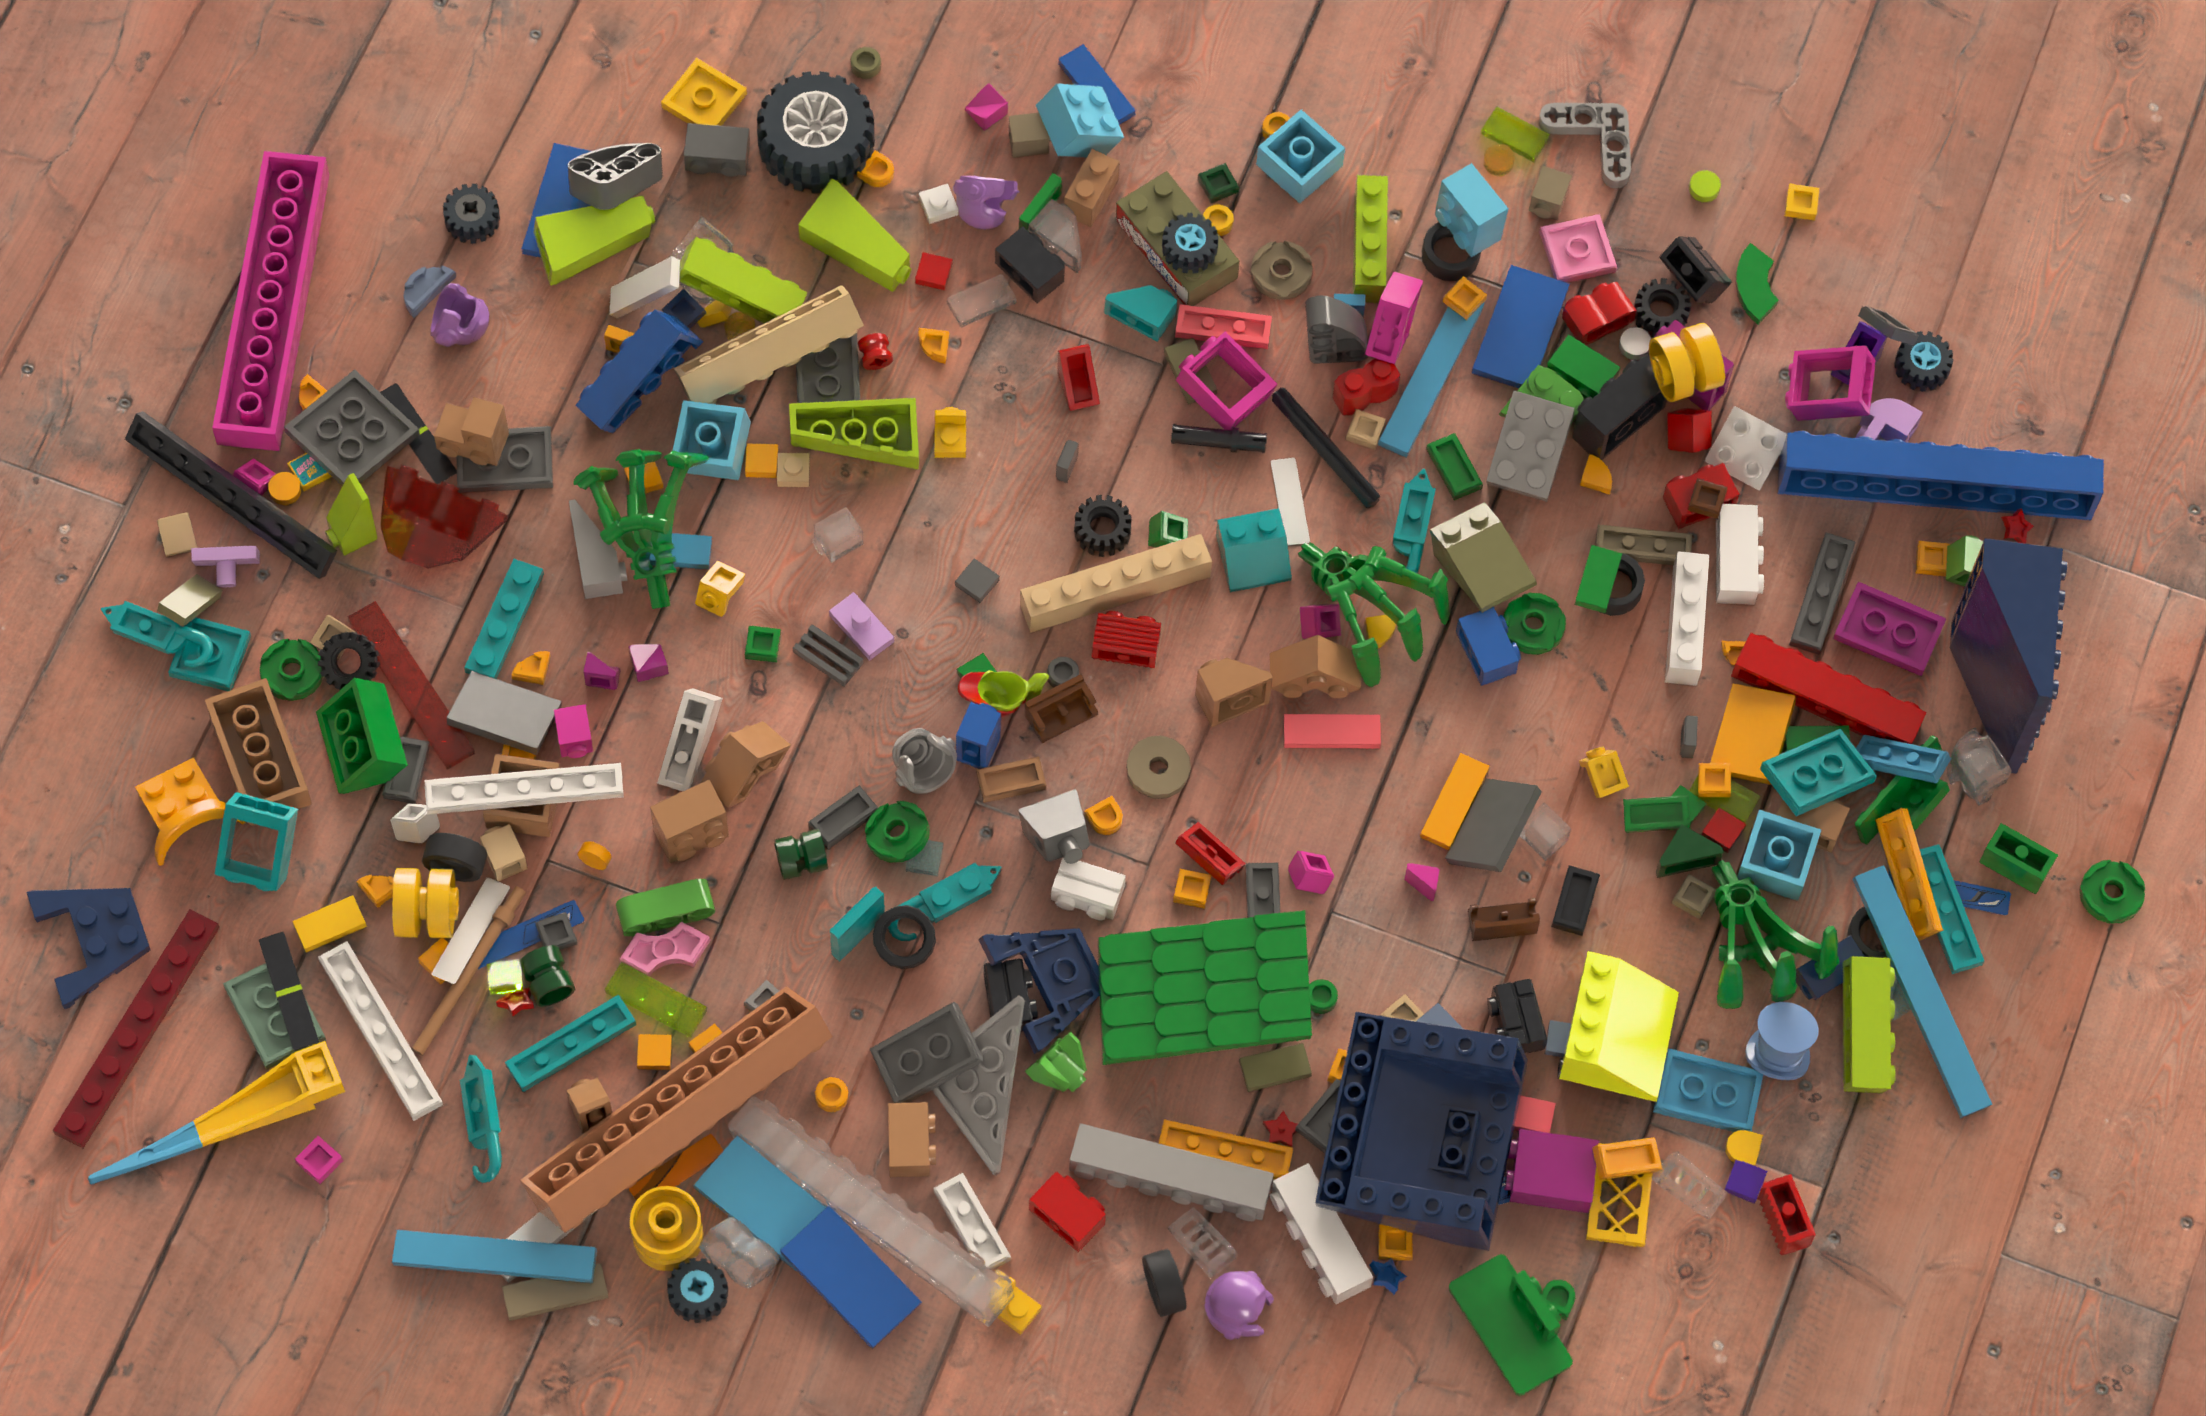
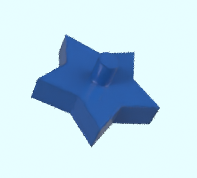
[1369,1258,1407,1294]

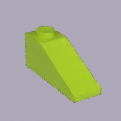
[325,473,378,556]

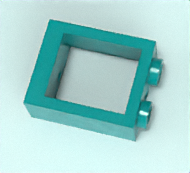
[214,792,298,891]

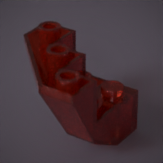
[380,464,509,569]

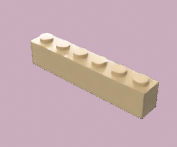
[674,285,864,404]
[1020,534,1212,633]

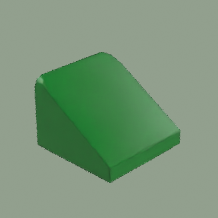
[1148,511,1188,548]

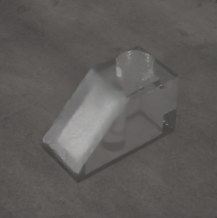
[1029,199,1082,273]

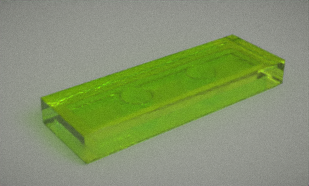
[605,962,707,1038]

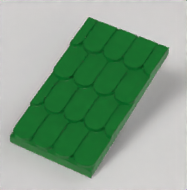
[1097,910,1312,1065]

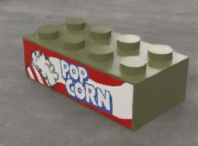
[1116,171,1240,306]

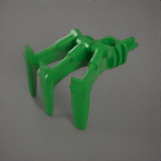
[573,449,709,609]
[1298,542,1450,687]
[1712,860,1840,1009]

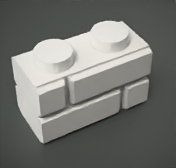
[1051,858,1126,920]

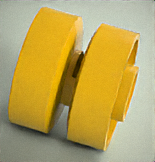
[1649,323,1725,402]
[392,868,459,938]
[630,1186,703,1271]

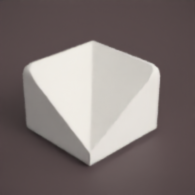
[390,803,440,843]

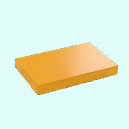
[1710,683,1796,785]

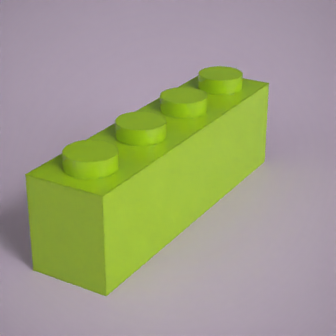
[1353,175,1388,303]
[679,237,807,323]
[1843,956,1896,1093]

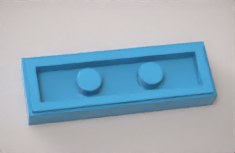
[1856,735,1951,783]

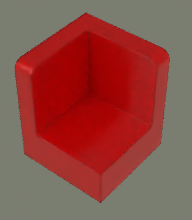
[1668,408,1712,453]

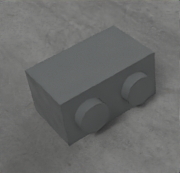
[684,123,750,177]

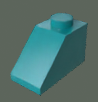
[1104,285,1178,342]

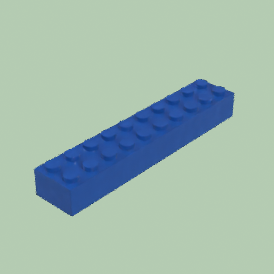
[1778,431,2104,520]

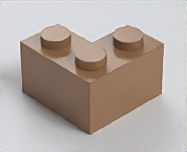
[434,397,509,466]
[1269,635,1361,698]
[700,721,791,808]

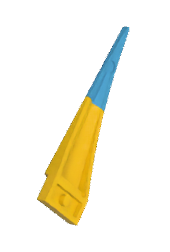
[88,1041,345,1184]

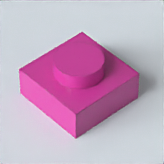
[295,1136,343,1184]

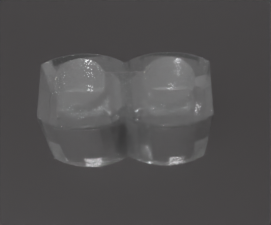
[699,1217,780,1289]

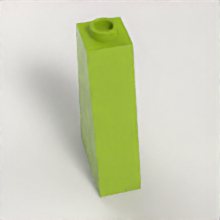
[798,178,912,292]
[533,195,655,286]

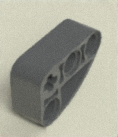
[567,143,663,210]
[1305,296,1368,364]

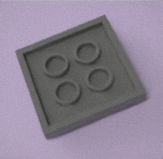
[284,369,420,486]

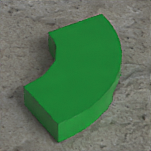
[1735,243,1779,325]

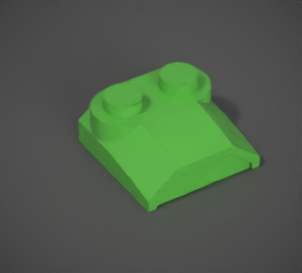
[1499,365,1585,424]

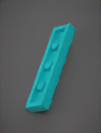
[464,559,544,679]
[1920,844,1985,974]
[505,994,636,1092]

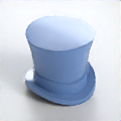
[1745,1002,1819,1080]

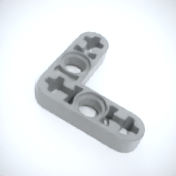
[1538,103,1631,189]

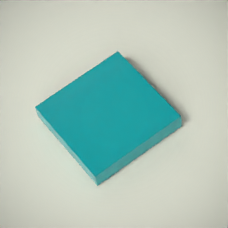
[168,617,251,692]
[830,887,885,962]

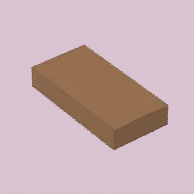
[976,756,1047,803]

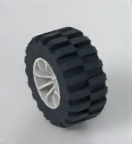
[757,71,875,193]

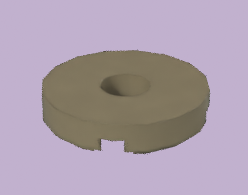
[1251,241,1313,300]
[1126,736,1191,799]

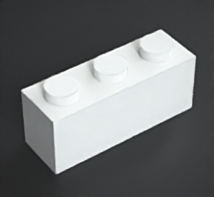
[1716,504,1764,605]

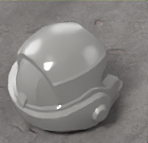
[892,728,957,794]

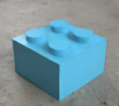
[1036,84,1124,157]
[1256,109,1345,203]
[1435,163,1509,257]
[673,400,751,480]
[1737,810,1821,901]

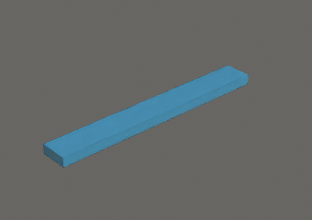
[1852,865,1993,1118]

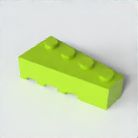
[789,398,919,470]

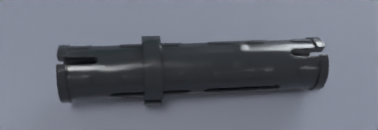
[1171,424,1267,453]

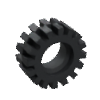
[1634,278,1691,338]
[1074,495,1132,557]
[318,632,380,690]

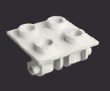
[1704,406,1787,491]

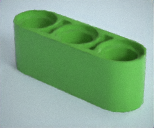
[615,879,716,937]

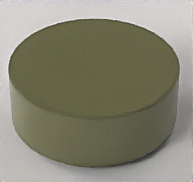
[851,47,881,79]

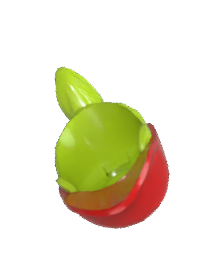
[957,670,1049,718]

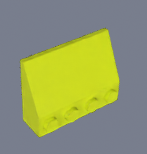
[1559,951,1679,1102]

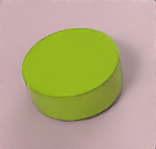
[1689,170,1721,202]

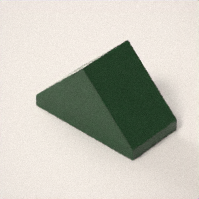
[1655,824,1724,878]

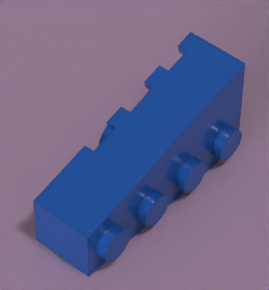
[575,309,703,433]

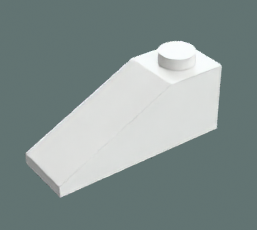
[657,688,723,792]

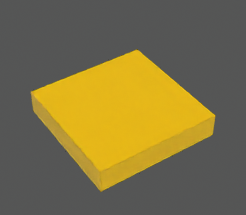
[661,58,747,126]

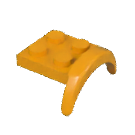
[135,758,246,866]

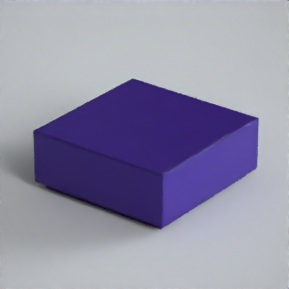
[1724,1159,1767,1204]

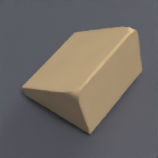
[157,512,197,557]

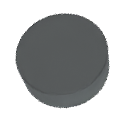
[1047,657,1079,688]

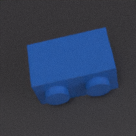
[1456,607,1521,686]
[956,702,1001,769]

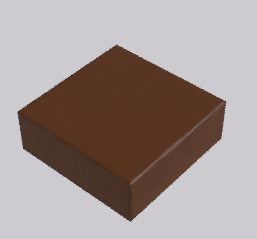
[1688,478,1728,519]

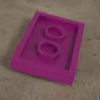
[1833,582,1947,676]

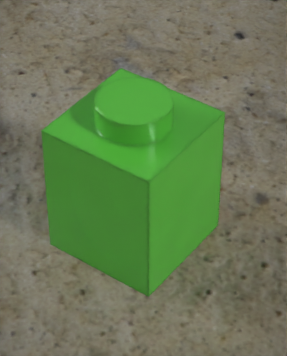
[1946,535,1983,587]

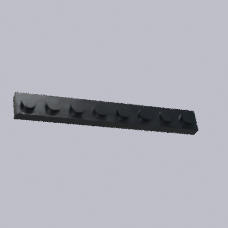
[125,411,338,579]

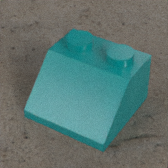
[1216,508,1292,592]

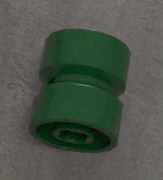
[774,829,828,880]
[519,945,576,1006]

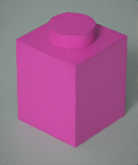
[554,704,593,758]

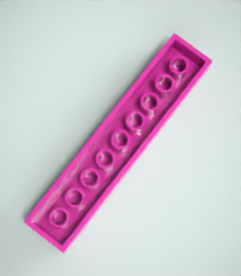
[212,151,330,451]

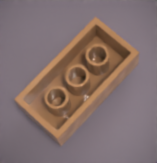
[205,678,312,826]

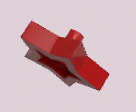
[2001,508,2034,544]
[496,986,534,1017]
[1263,1110,1298,1147]

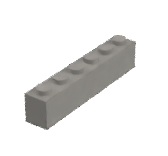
[1069,1123,1274,1221]

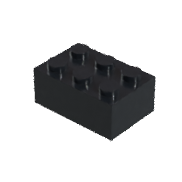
[1572,354,1667,460]

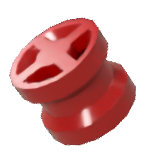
[858,333,893,370]

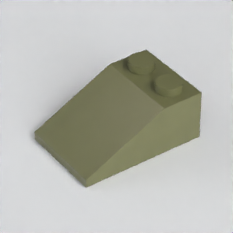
[1430,502,1537,613]

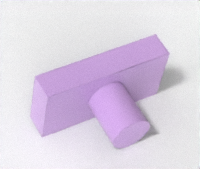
[191,546,260,587]
[829,592,894,661]

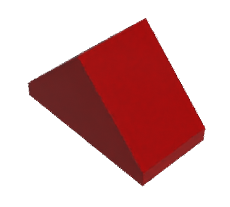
[1057,344,1100,411]

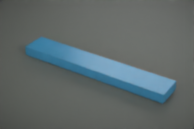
[1378,303,1485,458]
[392,1230,597,1283]

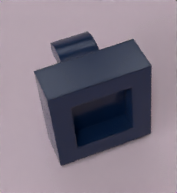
[661,289,707,329]

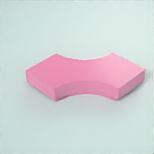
[619,922,710,978]

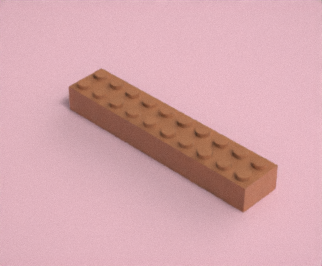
[520,986,833,1233]

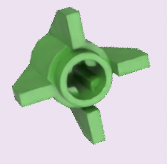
[1025,1032,1087,1092]

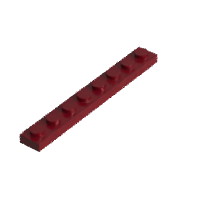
[53,909,220,1149]

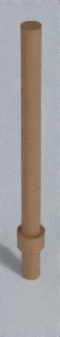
[411,886,526,1056]

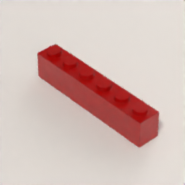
[1731,632,1927,744]

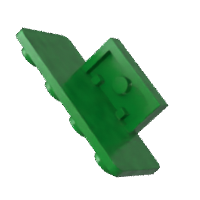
[1449,1254,1573,1396]

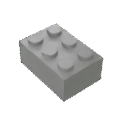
[1486,390,1575,502]

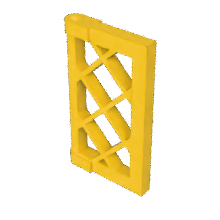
[1586,1143,1652,1247]

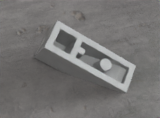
[569,500,628,599]

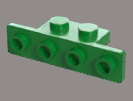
[1855,735,1950,845]

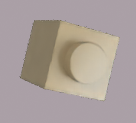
[480,824,527,882]

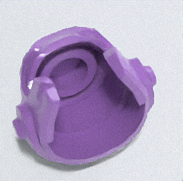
[953,175,1019,229]
[430,283,489,347]
[1205,1271,1274,1340]

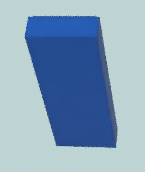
[1058,44,1136,125]

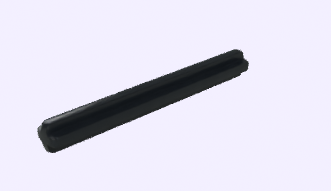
[1271,387,1380,508]

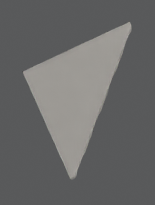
[932,995,1025,1176]

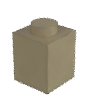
[1008,112,1051,158]
[1529,166,1572,221]

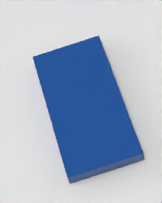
[522,143,591,258]
[1472,265,1570,389]
[780,1206,922,1349]

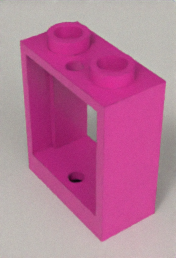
[1365,272,1423,364]
[1176,331,1278,430]
[1785,345,1876,421]

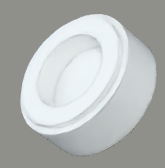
[1619,327,1651,360]

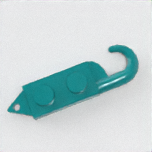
[1392,469,1436,573]
[101,601,213,668]
[888,862,1002,941]
[460,1055,502,1183]

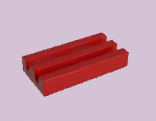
[1175,822,1246,886]

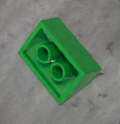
[316,678,408,794]

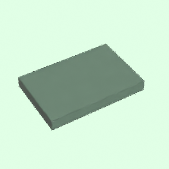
[223,963,326,1070]

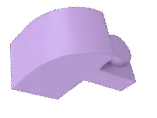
[1855,398,1923,442]

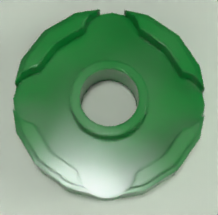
[1503,593,1566,655]
[260,639,323,701]
[865,801,930,863]
[2079,860,2145,924]

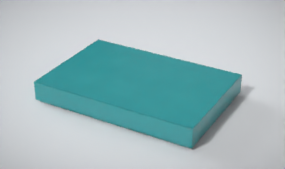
[1760,729,1877,816]

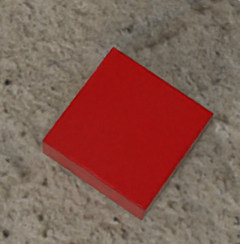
[915,252,953,291]
[1701,807,1747,853]

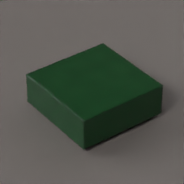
[1198,163,1239,204]

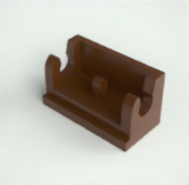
[1025,674,1098,743]
[1468,898,1540,941]

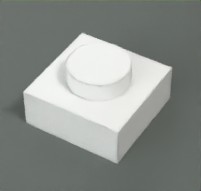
[919,184,958,224]

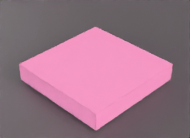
[1540,214,1617,283]

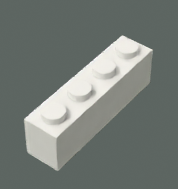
[1665,551,1709,686]
[1270,1163,1373,1305]

